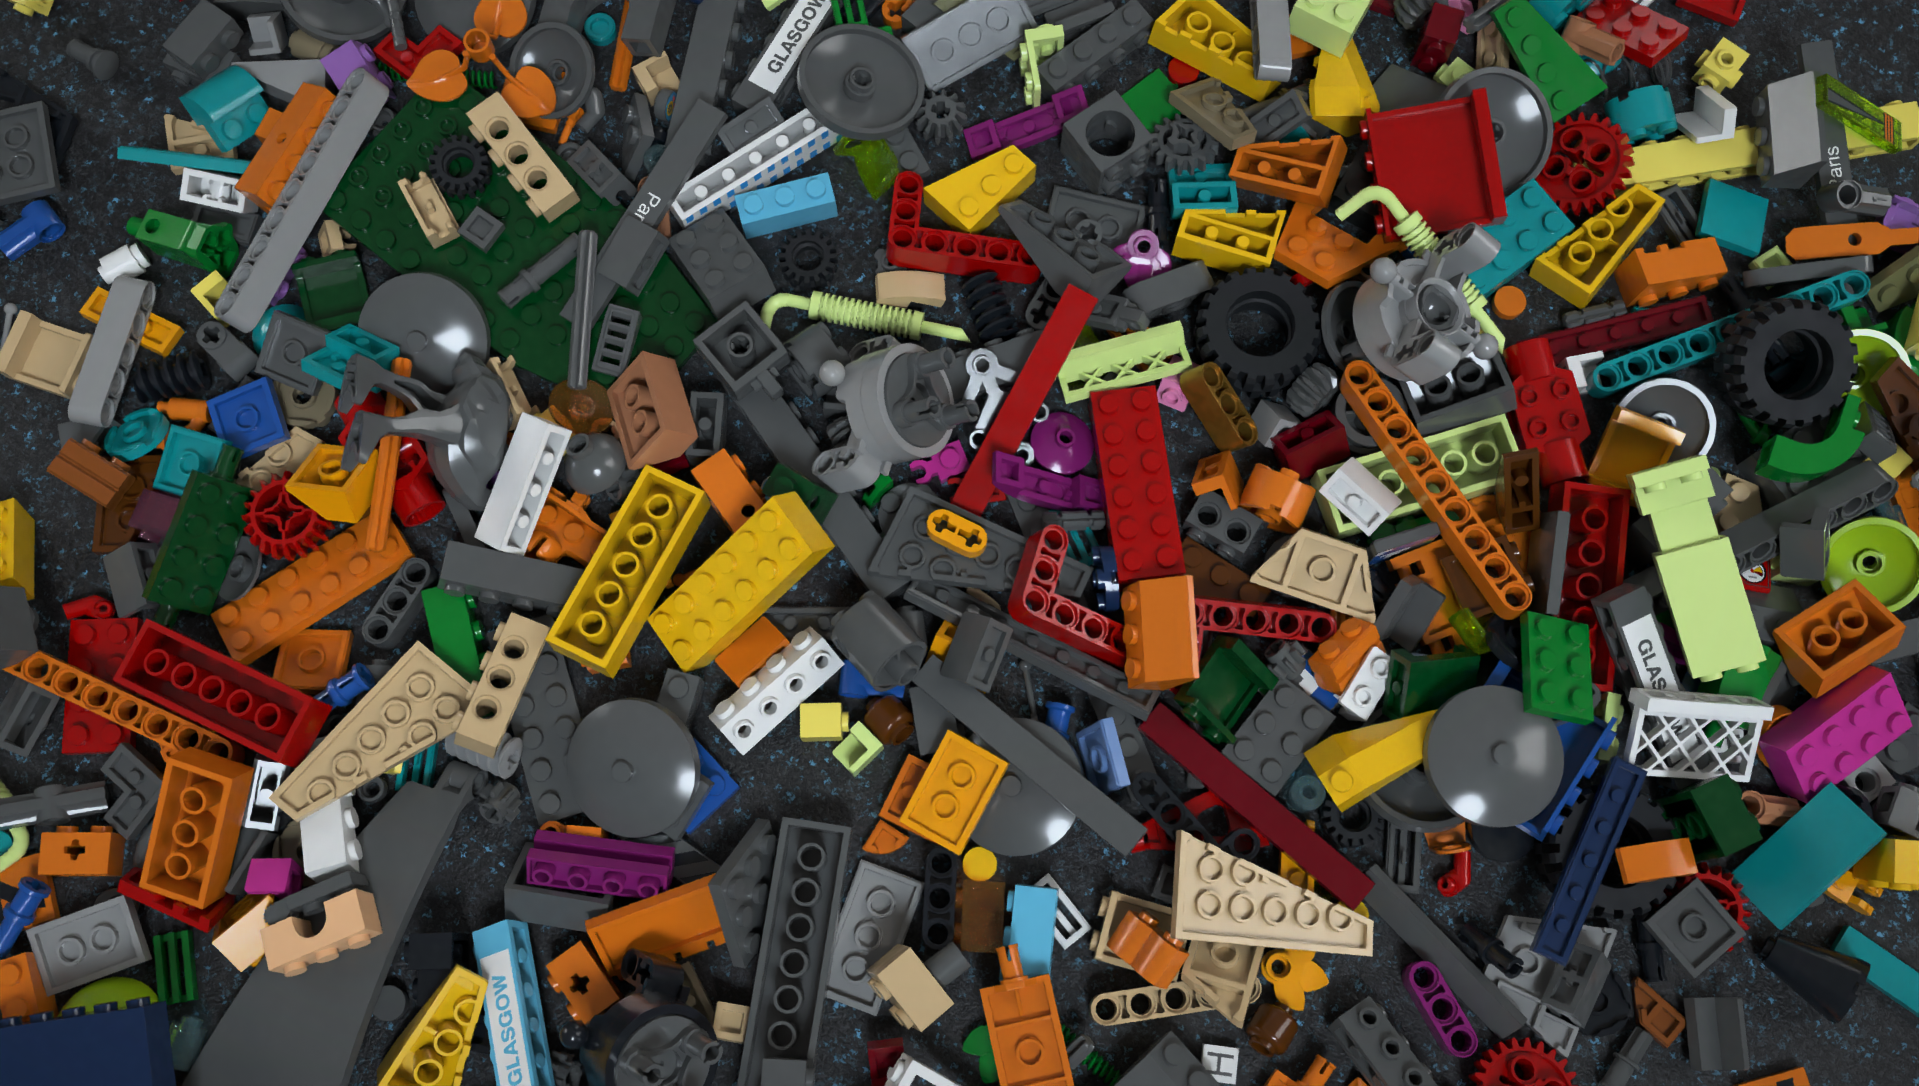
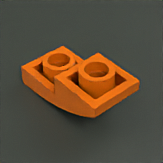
[1615,838,1698,885]

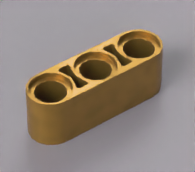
[1179,362,1258,452]

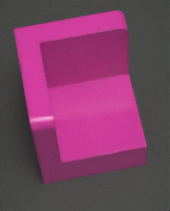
[244,858,305,900]

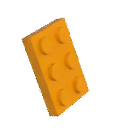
[899,729,1010,856]

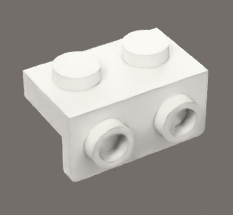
[1338,647,1390,721]

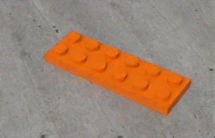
[210,515,416,665]

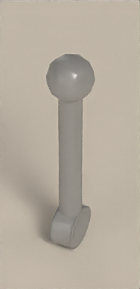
[0,303,18,351]

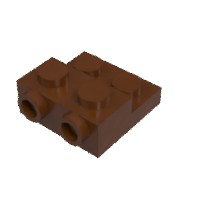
[1440,534,1535,623]

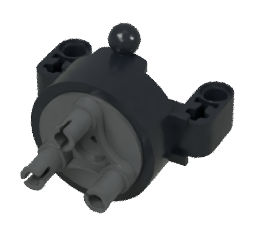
[559,948,723,1086]

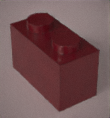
[1410,2,1465,73]
[1270,409,1351,481]

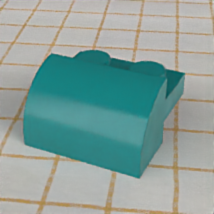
[179,65,269,153]
[1167,163,1239,219]
[301,323,400,394]

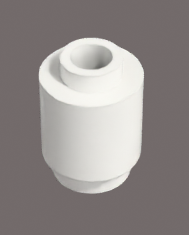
[97,243,151,285]

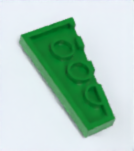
[1489,0,1608,123]

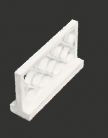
[1623,687,1775,782]

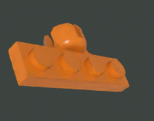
[524,498,604,567]

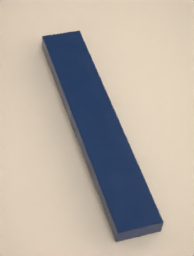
[1529,756,1648,967]

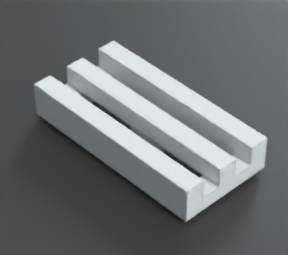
[1034,873,1092,950]

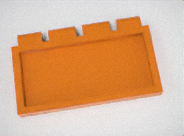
[585,873,726,982]

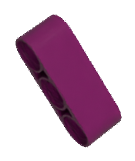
[1401,961,1478,1058]

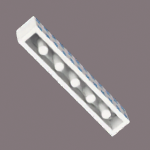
[670,108,845,230]

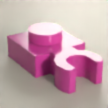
[909,440,970,485]

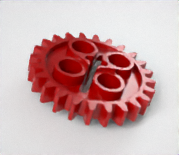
[1535,112,1635,216]
[1468,1037,1578,1086]

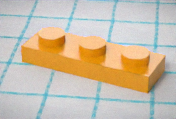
[79,286,185,357]

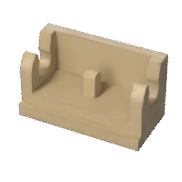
[397,172,460,249]
[486,355,540,431]

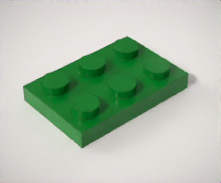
[1520,611,1594,726]

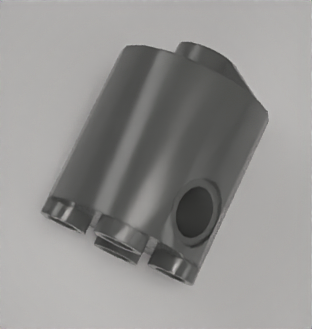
[831,591,927,692]

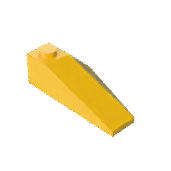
[1309,38,1380,137]
[1303,709,1438,812]
[377,964,488,1086]

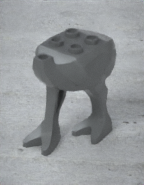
[338,351,513,512]

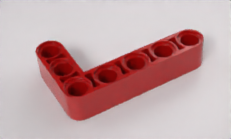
[886,171,1041,284]
[1007,524,1126,671]
[1169,595,1337,694]

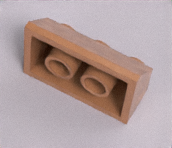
[607,351,699,470]

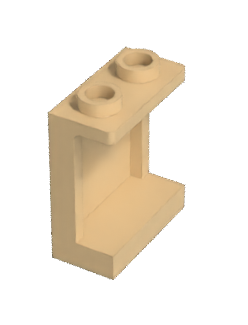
[0,310,93,399]
[1089,890,1187,982]

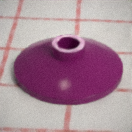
[1030,412,1094,475]

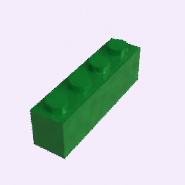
[421,587,497,718]

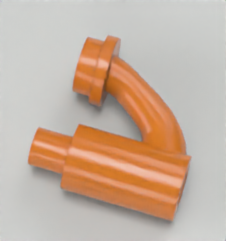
[156,397,212,450]

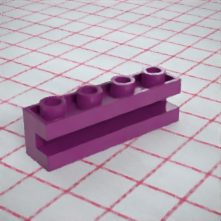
[526,829,675,899]

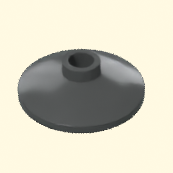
[218,536,262,601]

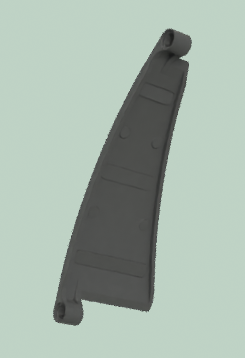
[182,760,489,1086]

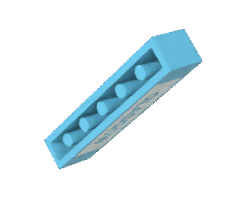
[472,919,555,1086]

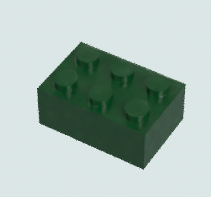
[1652,773,1763,862]

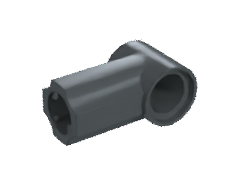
[1816,180,1892,217]
[924,941,971,988]

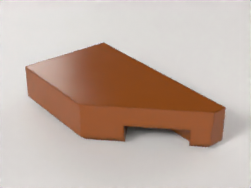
[1631,977,1686,1048]

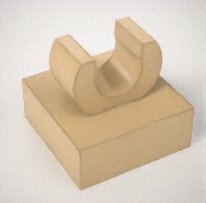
[318,220,357,257]
[712,1001,750,1044]

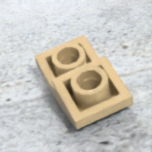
[875,271,946,309]

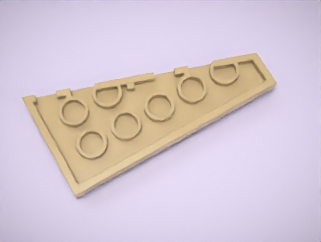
[268,641,492,823]
[1170,830,1374,957]

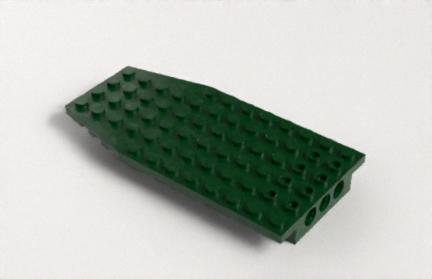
[322,84,717,411]

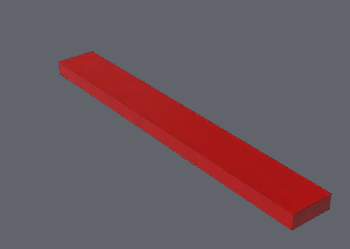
[950,283,1099,517]

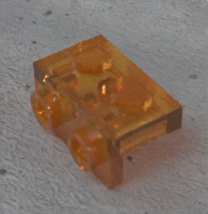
[954,879,1005,953]

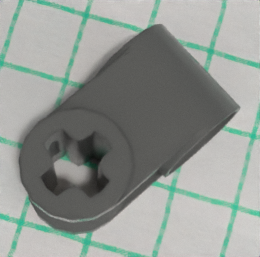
[196,321,259,383]

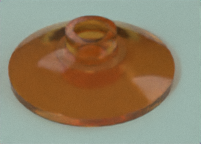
[548,379,614,435]

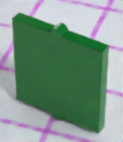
[1121,68,1182,134]

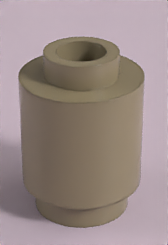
[288,29,339,60]

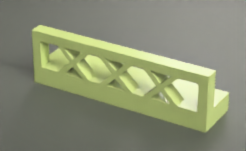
[1058,320,1193,404]

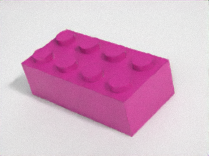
[1758,665,1913,804]

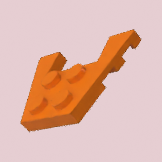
[1274,202,1409,289]

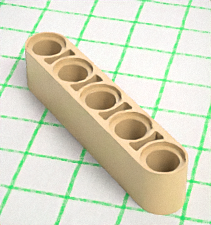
[1088,977,1262,1026]

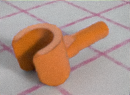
[558,107,584,145]

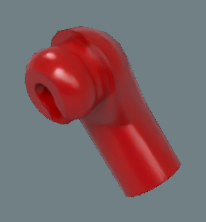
[62,595,116,620]
[1436,851,1471,897]

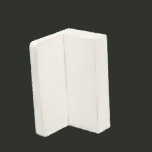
[1675,85,1737,144]
[1319,457,1402,537]

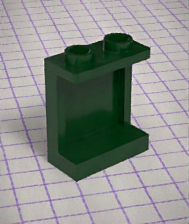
[291,250,370,332]
[1173,635,1279,745]
[1382,644,1481,720]

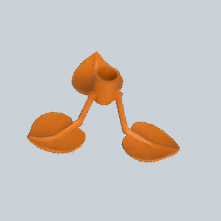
[406,0,556,119]

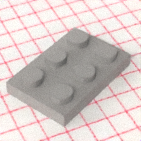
[26,895,152,997]

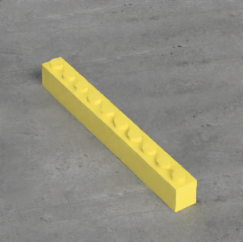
[1600,100,1919,199]

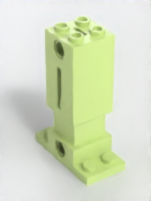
[1626,454,1767,682]

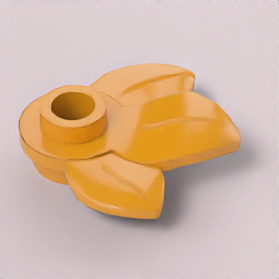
[1260,949,1329,1011]

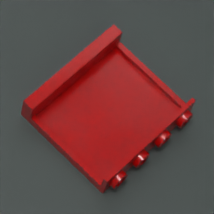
[1359,87,1508,244]

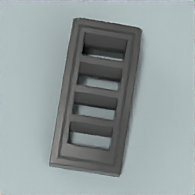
[591,304,642,378]
[1855,401,1897,464]

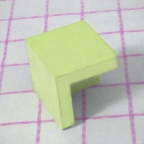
[832,721,884,777]

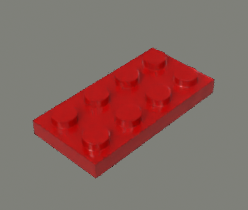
[61,617,143,755]

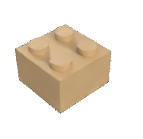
[866,944,954,1032]

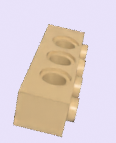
[466,91,581,223]
[451,612,550,759]

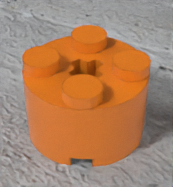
[1239,463,1316,534]

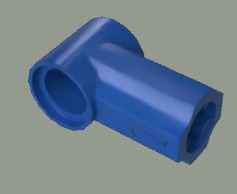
[0,200,66,261]
[838,660,905,699]

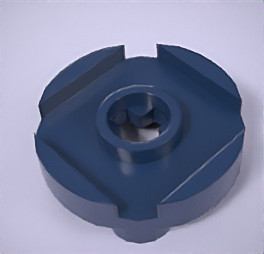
[1091,545,1120,613]

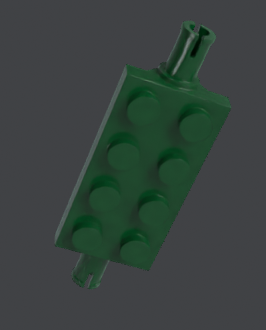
[142,443,259,629]

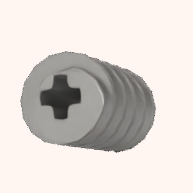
[445,732,523,780]

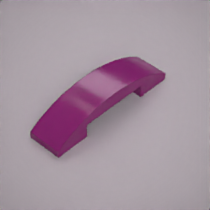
[963,84,1089,160]
[992,451,1104,513]

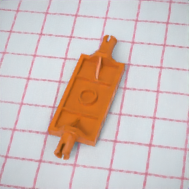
[980,943,1074,1086]

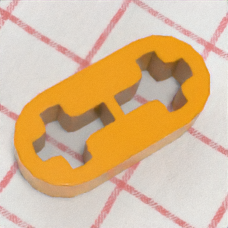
[926,509,988,558]

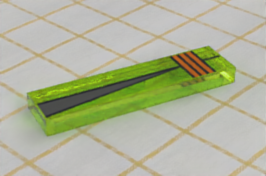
[1815,73,1902,154]

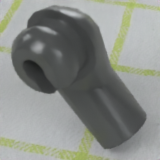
[575,87,606,134]

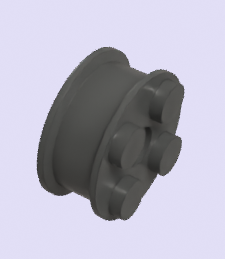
[1330,378,1408,455]

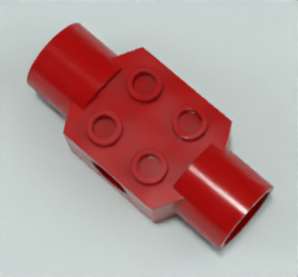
[1503,338,1591,490]
[334,391,446,527]

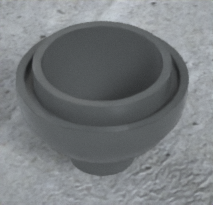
[564,433,627,495]

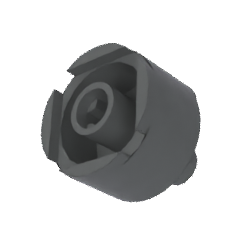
[782,321,851,400]

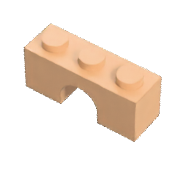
[259,888,383,977]

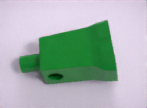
[126,209,239,279]
[1697,645,1783,748]

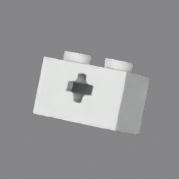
[180,167,258,213]

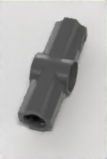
[0,780,111,831]

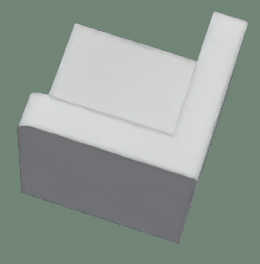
[1556,351,1604,395]

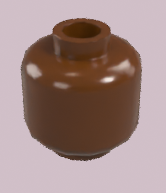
[864,695,914,746]
[1245,1002,1298,1057]

